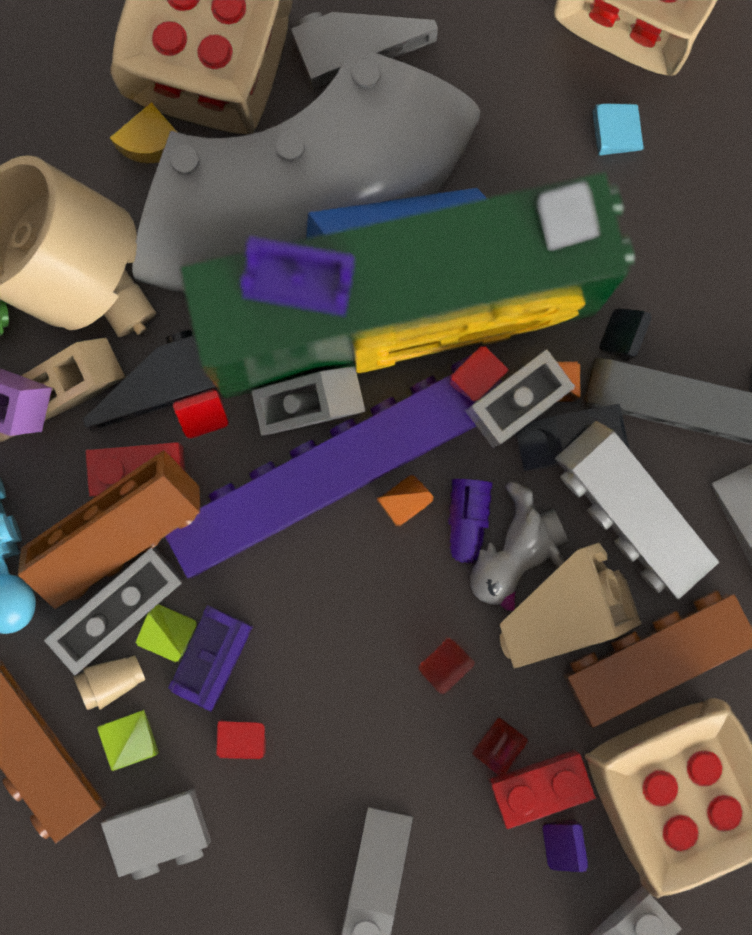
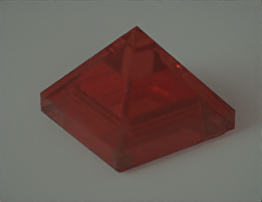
[472,717,529,777]

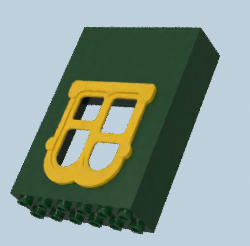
[180,172,634,399]

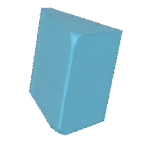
[593,104,644,156]

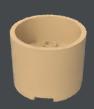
[0,156,137,331]

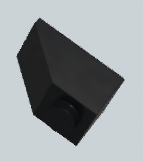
[516,404,630,471]

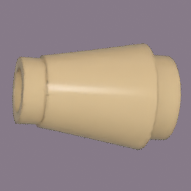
[73,655,145,710]

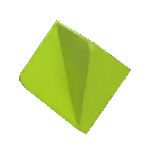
[136,604,197,662]
[97,710,159,771]

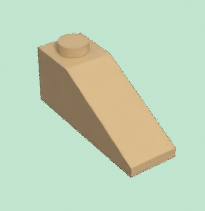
[0,338,126,442]

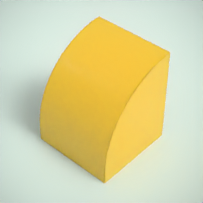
[110,102,177,163]

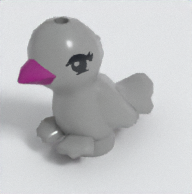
[470,480,568,611]

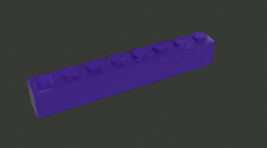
[165,354,502,578]

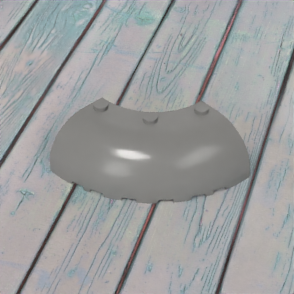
[132,45,480,293]

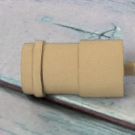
[104,269,156,337]

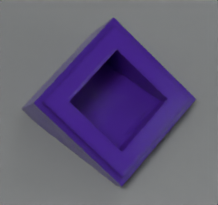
[542,819,588,872]

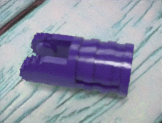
[448,479,493,564]

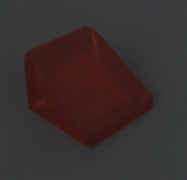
[419,638,475,694]

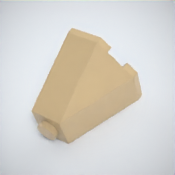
[499,543,641,669]

